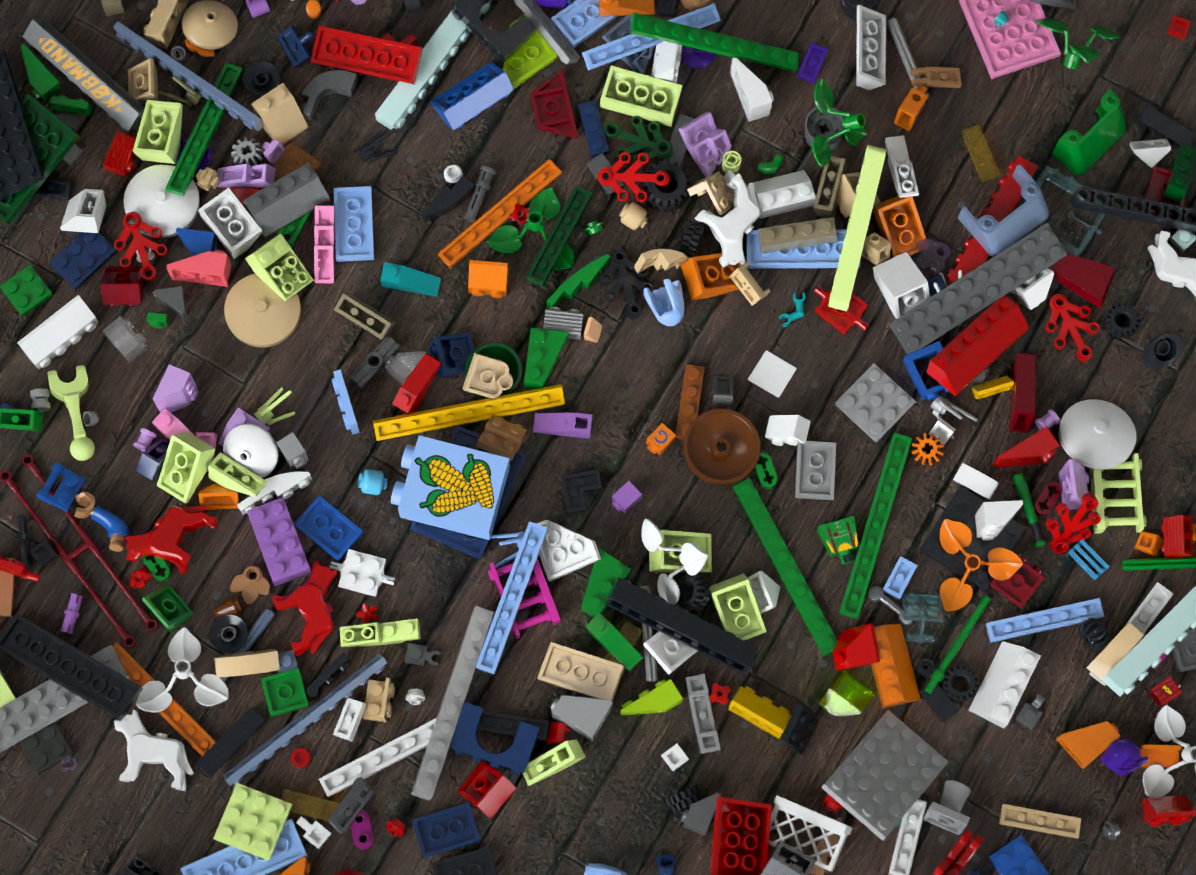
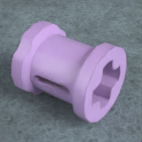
[1035,409,1060,430]
[133,428,157,452]

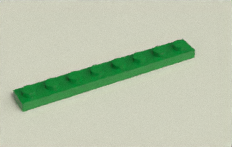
[165,63,244,197]

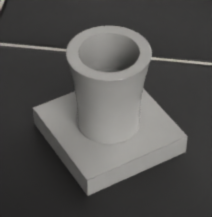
[923,780,971,835]

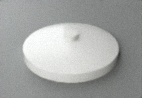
[124,165,200,238]
[1059,399,1136,469]

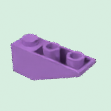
[533,413,592,439]

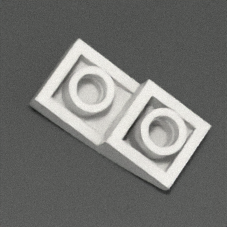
[953,463,999,500]

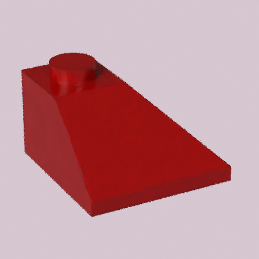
[833,623,880,671]

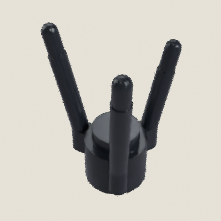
[358,127,397,163]

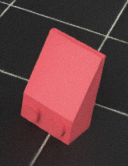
[167,250,232,287]

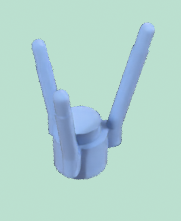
[491,531,525,568]

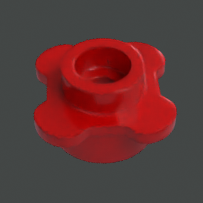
[509,203,530,225]
[709,683,731,705]
[386,818,406,837]

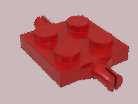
[814,286,869,335]
[0,555,41,582]

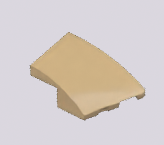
[634,249,690,273]

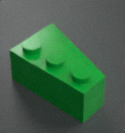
[524,328,569,390]

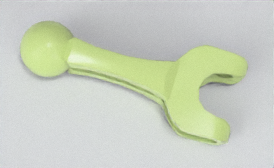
[47,365,95,461]

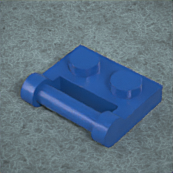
[36,463,86,512]

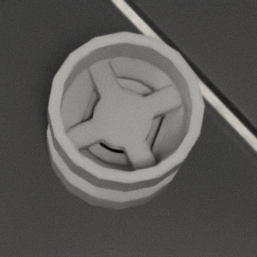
[30,389,51,412]

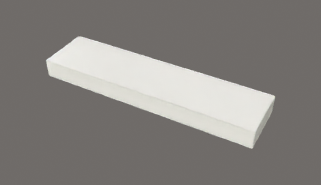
[888,799,927,875]

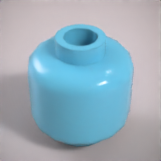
[358,469,387,495]

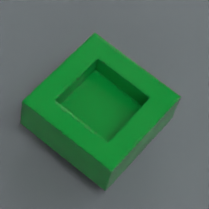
[147,312,169,329]

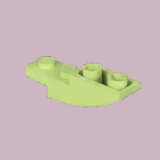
[340,619,421,647]

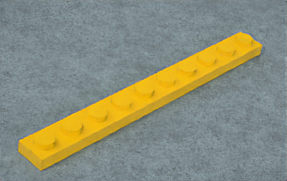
[373,384,565,441]

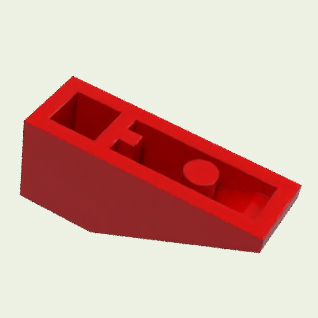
[392,353,442,413]

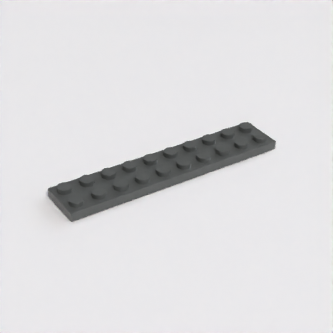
[888,223,1067,354]

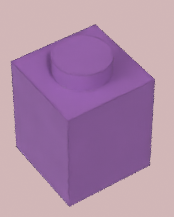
[612,481,642,514]

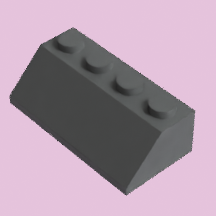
[244,162,330,238]

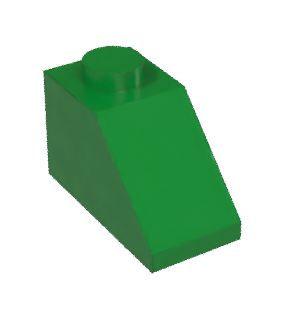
[0,408,43,432]

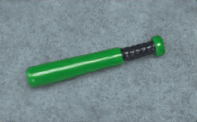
[1013,473,1047,548]

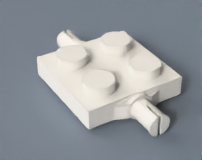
[330,549,395,597]

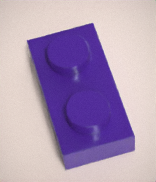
[797,43,828,84]

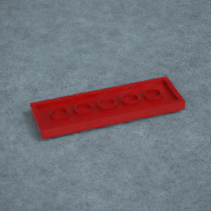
[310,26,423,85]

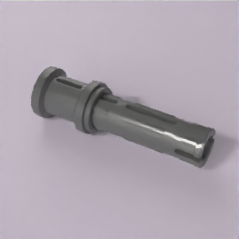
[464,166,496,223]

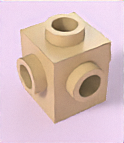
[861,232,891,265]

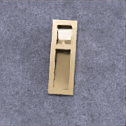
[1087,622,1144,681]
[214,649,280,677]

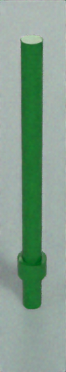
[924,596,991,694]

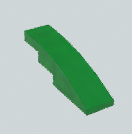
[547,254,610,308]

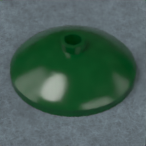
[465,342,522,398]

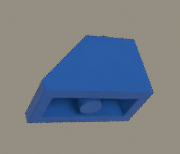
[176,228,216,256]

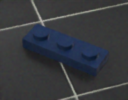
[577,100,609,158]

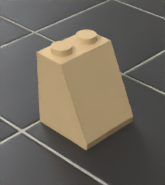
[252,83,308,145]

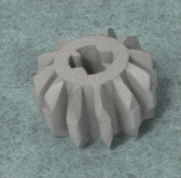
[231,137,264,166]

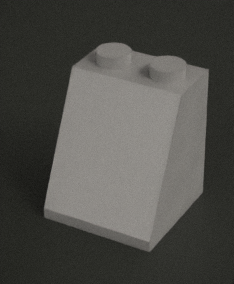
[551,695,613,742]

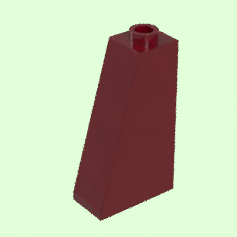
[1048,253,1115,308]
[1009,353,1035,433]

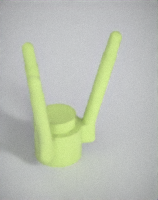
[254,387,295,426]

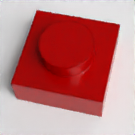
[1167,15,1191,40]

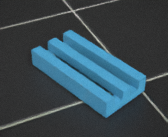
[1068,539,1109,581]

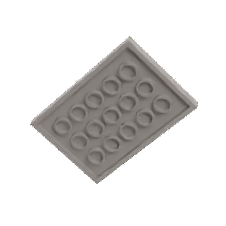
[821,710,949,841]

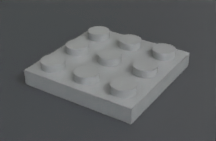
[835,364,916,443]

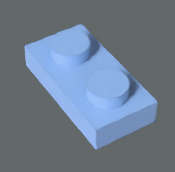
[883,556,918,600]

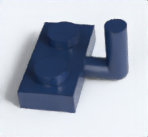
[277,26,317,68]

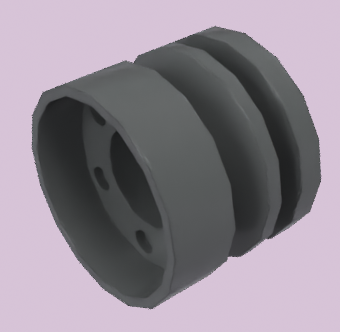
[804,107,844,151]

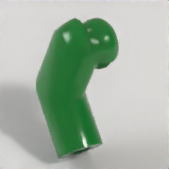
[757,154,784,174]

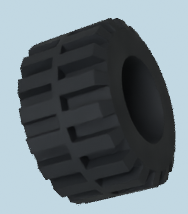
[643,160,690,212]

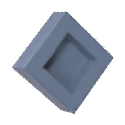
[278,650,298,673]

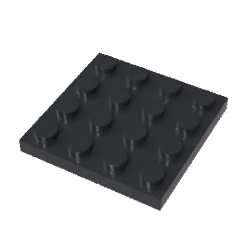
[919,486,1026,592]

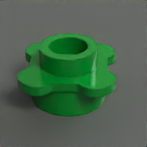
[585,220,604,235]

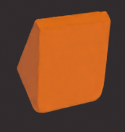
[1135,531,1163,557]

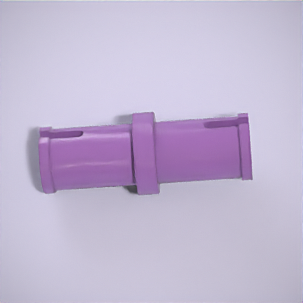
[60,593,83,634]

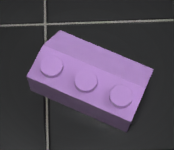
[153,364,199,413]

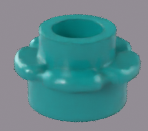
[993,10,1009,27]

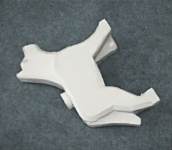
[695,173,761,268]
[1147,231,1196,297]
[114,710,194,791]

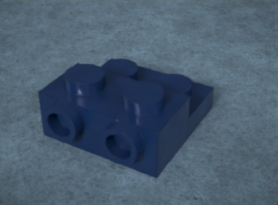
[429,332,475,378]

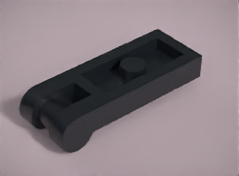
[307,652,351,699]

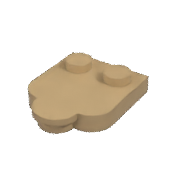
[462,353,513,398]

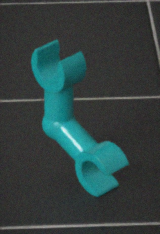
[779,292,805,327]

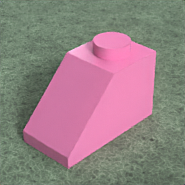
[152,408,196,440]

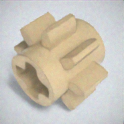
[195,167,220,191]

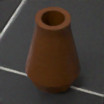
[213,596,244,619]

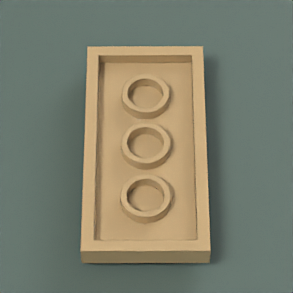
[537,642,624,701]

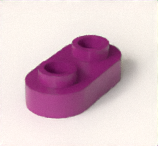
[350,810,374,850]

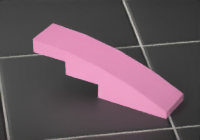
[314,205,335,283]

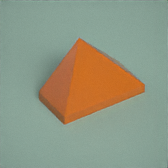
[199,483,239,510]

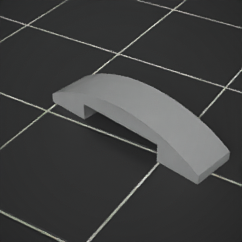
[685,674,721,754]

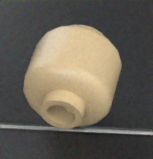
[619,202,648,230]

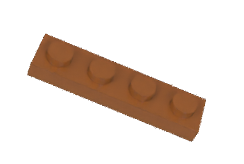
[676,364,704,440]

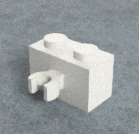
[765,415,811,446]

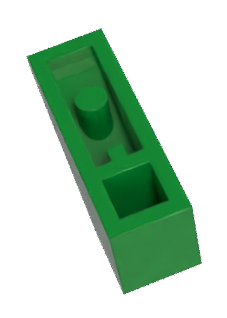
[21,43,62,103]
[585,613,643,672]

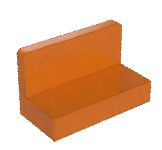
[1138,745,1182,768]

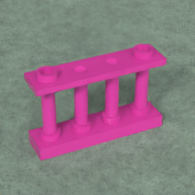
[487,559,560,639]

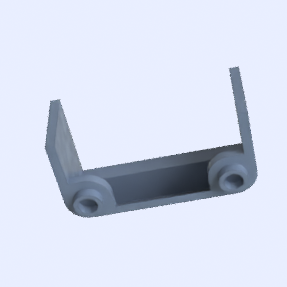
[958,164,1049,257]

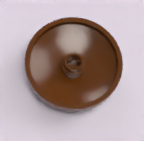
[683,409,760,485]

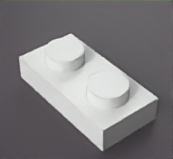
[333,698,367,742]

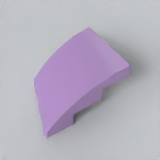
[679,112,732,177]

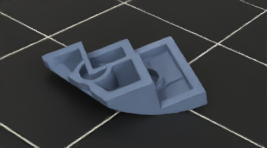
[601,15,656,75]

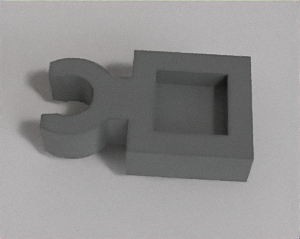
[405,643,441,667]

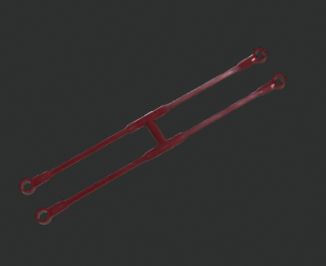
[0,454,158,649]

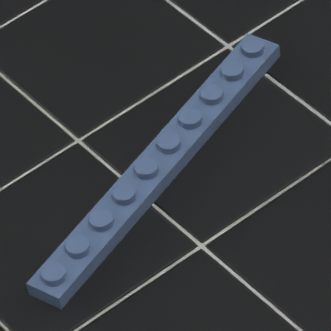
[113,22,263,131]
[223,654,387,786]

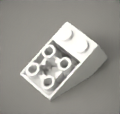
[651,41,682,84]

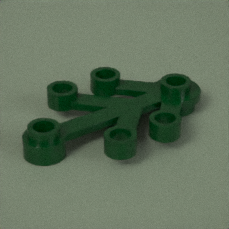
[604,116,673,166]

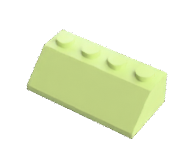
[600,66,683,127]

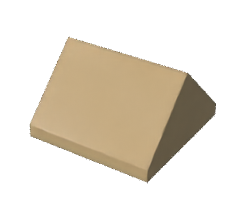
[128,58,158,105]

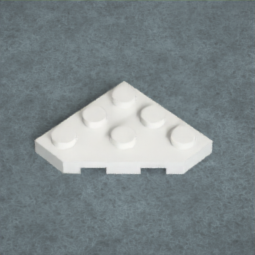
[537,520,601,581]

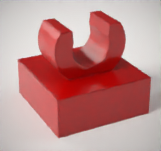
[546,722,571,744]

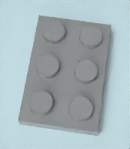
[795,441,836,500]

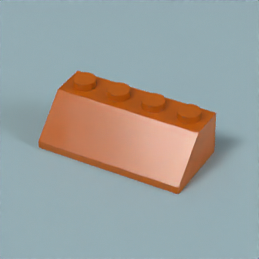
[871,624,921,709]

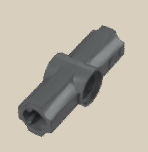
[349,336,400,389]

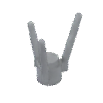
[930,395,978,439]

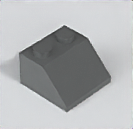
[681,793,721,836]

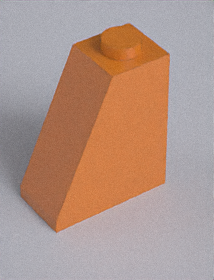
[1056,721,1120,769]

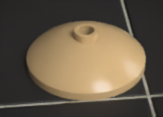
[182,0,238,50]

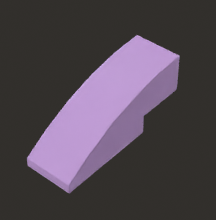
[217,164,276,188]

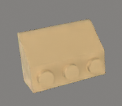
[143,0,189,49]

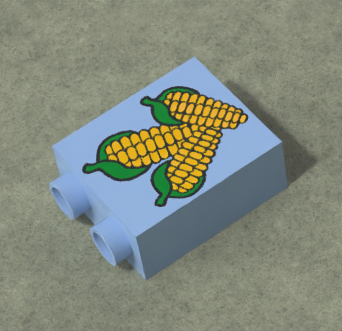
[391,436,510,540]

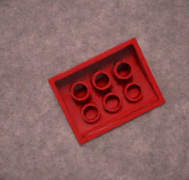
[710,797,772,875]

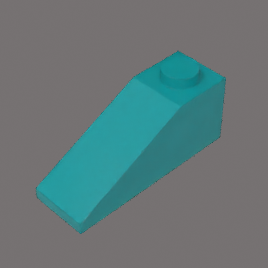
[380,262,441,297]

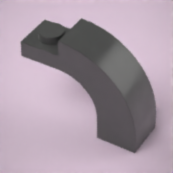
[301,70,358,122]

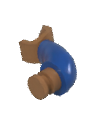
[74,492,130,552]

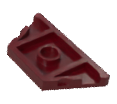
[530,70,578,139]

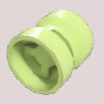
[722,151,741,174]

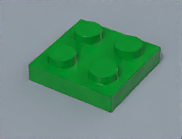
[0,265,53,317]
[261,668,309,717]

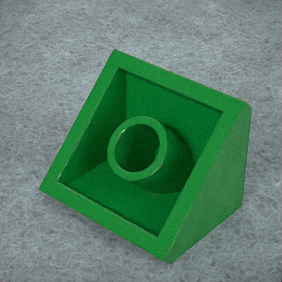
[142,585,194,633]

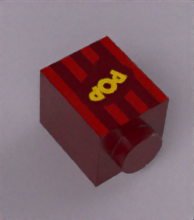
[1148,676,1182,708]

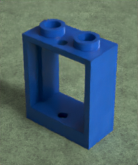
[903,341,950,401]

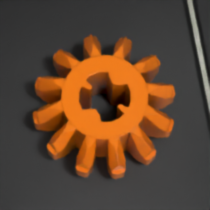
[912,433,944,466]

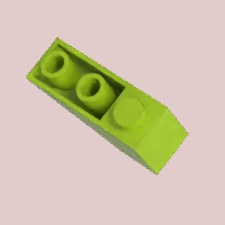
[620,679,683,715]

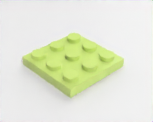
[213,783,293,861]

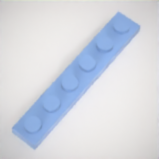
[986,598,1105,643]

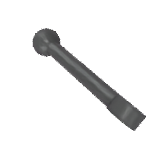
[1067,211,1102,235]

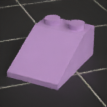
[1058,459,1090,510]

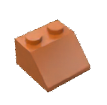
[468,260,508,298]

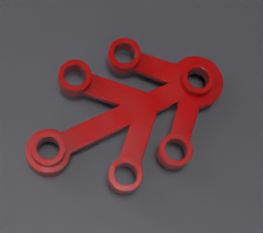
[598,152,670,202]
[114,212,168,281]
[1045,294,1100,362]
[1046,493,1101,554]

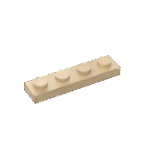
[999,804,1081,839]

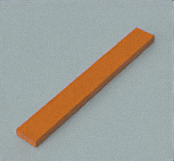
[438,159,562,269]
[113,643,216,756]

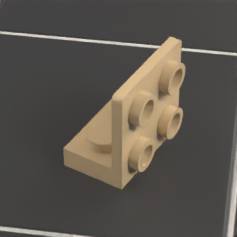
[687,171,734,215]
[363,677,395,722]

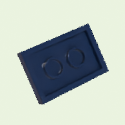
[49,232,117,290]
[412,802,481,859]

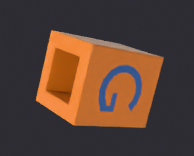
[646,423,676,456]

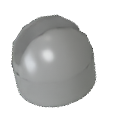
[170,46,186,62]
[82,411,99,426]

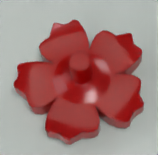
[130,568,152,589]

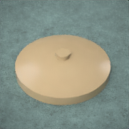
[224,274,301,347]

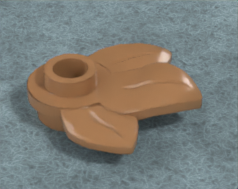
[230,566,270,604]

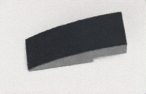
[422,176,475,222]

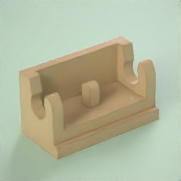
[729,262,771,306]

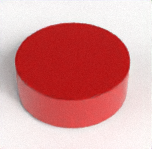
[291,748,311,768]

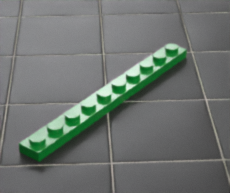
[630,13,799,72]
[839,433,912,619]
[732,478,837,657]

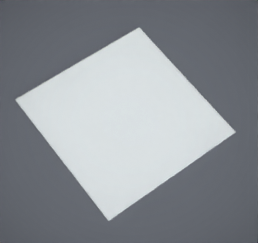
[748,350,797,398]

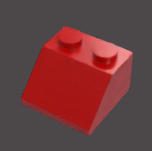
[457,761,516,819]

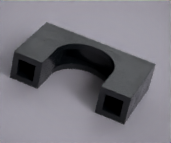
[452,0,537,63]

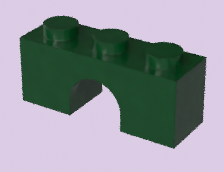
[1163,143,1196,203]

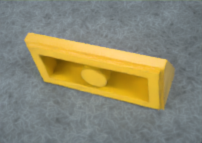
[972,376,1014,400]

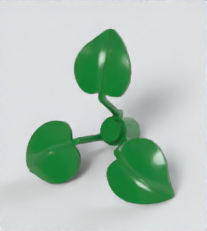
[1034,18,1121,69]
[812,78,868,167]
[487,187,574,270]

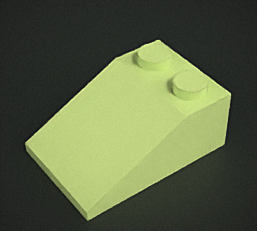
[133,100,182,164]
[157,431,215,503]
[649,530,712,573]
[708,574,767,640]

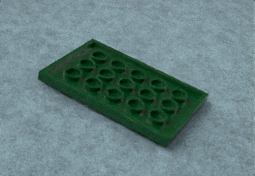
[0,94,80,225]

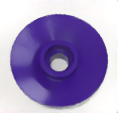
[681,45,716,69]

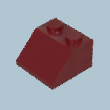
[100,267,144,306]

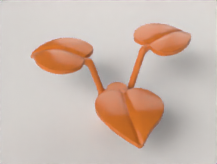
[940,519,1023,611]

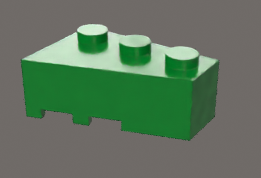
[581,548,631,618]

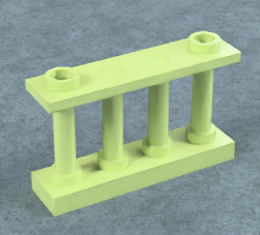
[1089,453,1147,534]

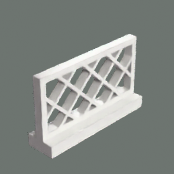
[769,796,852,872]

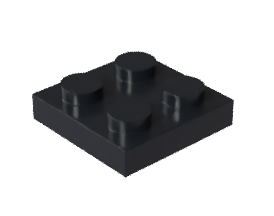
[781,704,819,754]

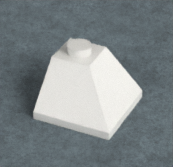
[1011,268,1054,310]

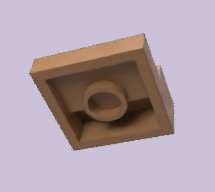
[476,416,527,461]

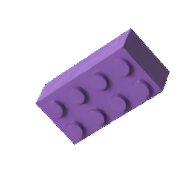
[247,497,312,586]

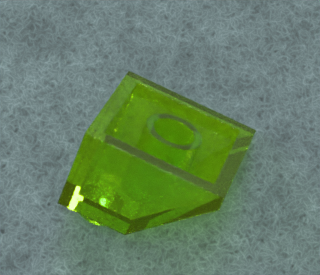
[818,671,875,716]

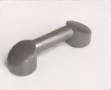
[867,586,914,626]

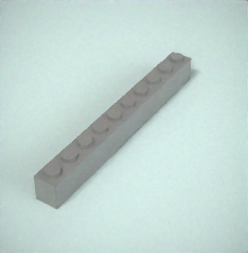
[411,606,494,801]

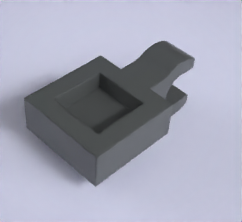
[1015,694,1045,730]

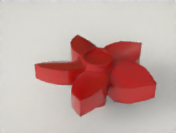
[355,603,378,624]

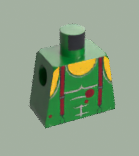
[817,516,858,565]

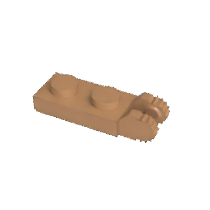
[910,67,962,88]

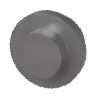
[1103,820,1120,841]

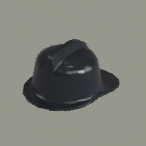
[1142,333,1183,370]

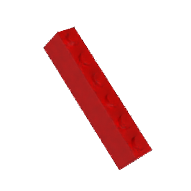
[926,295,1029,396]

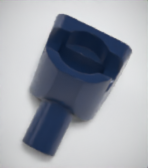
[656,855,675,875]

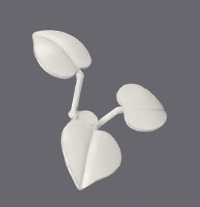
[641,518,708,605]
[136,627,229,712]
[1143,705,1196,797]

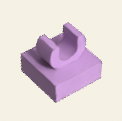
[261,139,286,166]

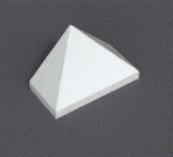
[1129,139,1171,168]
[748,571,780,614]

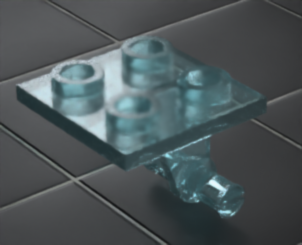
[902,593,943,644]

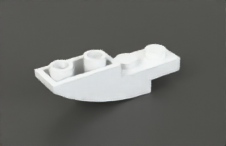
[885,135,919,198]
[237,472,312,515]

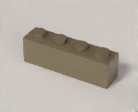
[758,217,837,254]

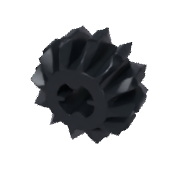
[1078,617,1110,651]

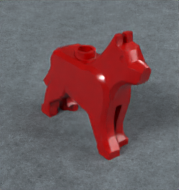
[125,505,219,576]
[272,560,337,658]
[932,830,984,875]

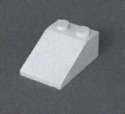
[730,58,774,122]

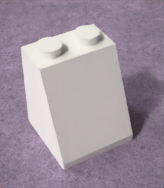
[873,252,930,319]

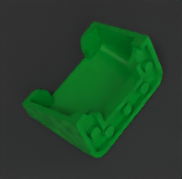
[1052,89,1126,176]

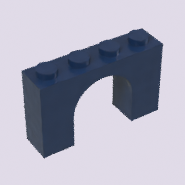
[449,702,540,775]

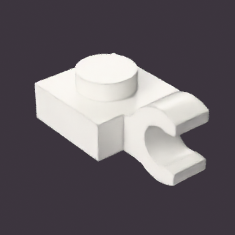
[296,816,331,849]

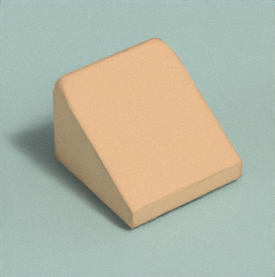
[584,317,602,343]

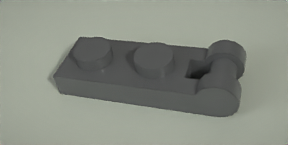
[327,777,374,834]

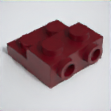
[990,553,1045,608]

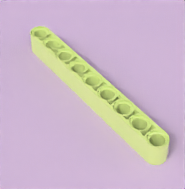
[828,145,887,311]

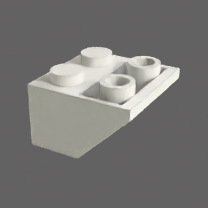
[60,189,106,233]

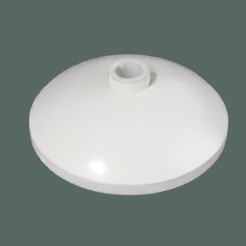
[223,424,278,478]

